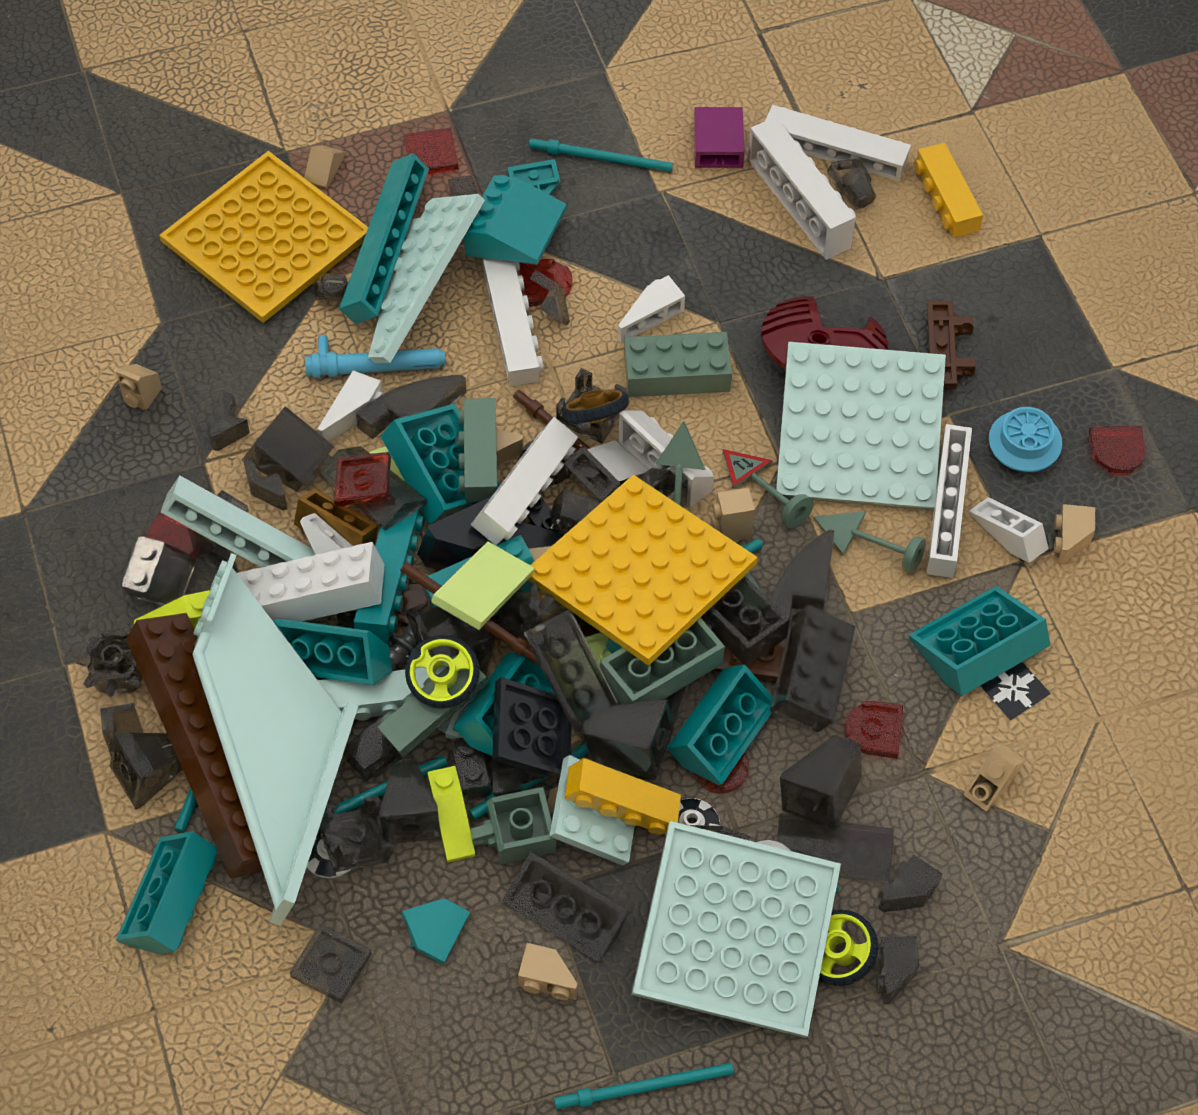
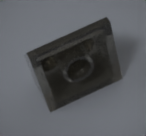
[121,536,197,605]

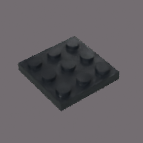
[492,677,572,780]

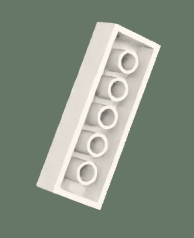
[748,117,856,260]
[237,542,385,622]

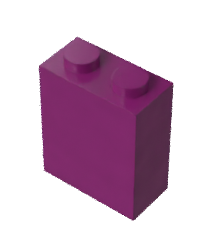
[693,107,745,168]

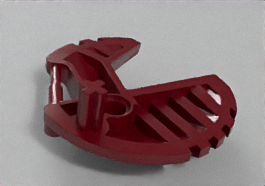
[761,296,888,370]

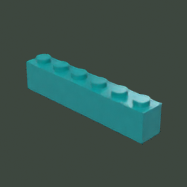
[354,502,425,643]

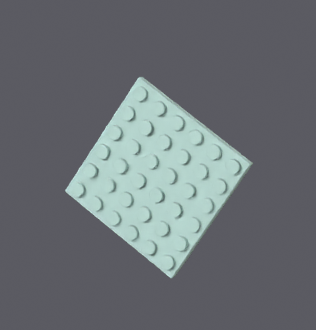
[776,342,946,510]
[631,821,841,1038]

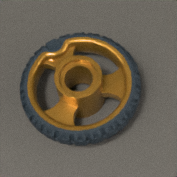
[562,389,629,423]

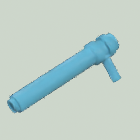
[305,335,445,379]

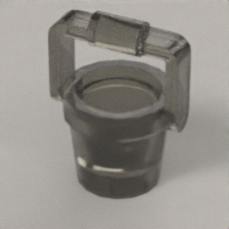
[827,159,876,209]

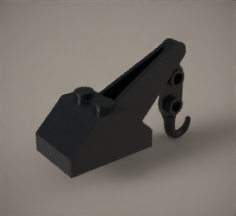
[417,497,565,571]

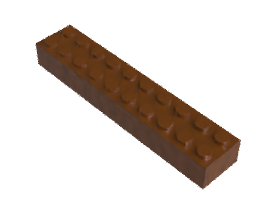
[126,613,263,879]

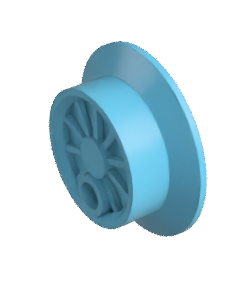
[989,407,1062,472]

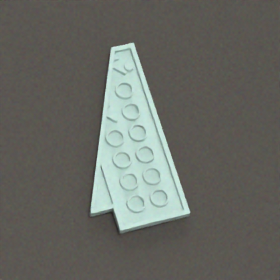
[368,194,485,363]

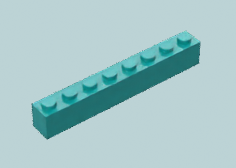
[339,153,429,324]

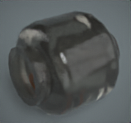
[314,273,349,306]

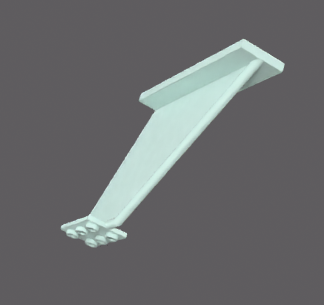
[192,553,359,926]

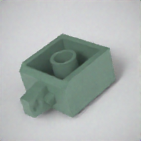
[470,787,556,864]

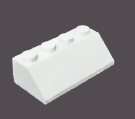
[619,410,714,509]

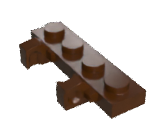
[927,300,976,389]

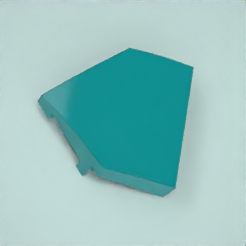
[507,159,560,195]
[401,898,470,964]

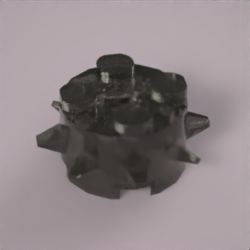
[498,581,561,653]
[76,628,143,697]

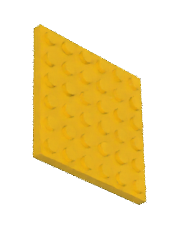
[159,151,368,323]
[528,475,758,666]

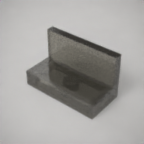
[100,703,143,759]

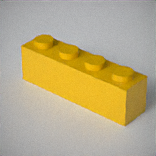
[914,142,983,238]
[564,758,681,835]

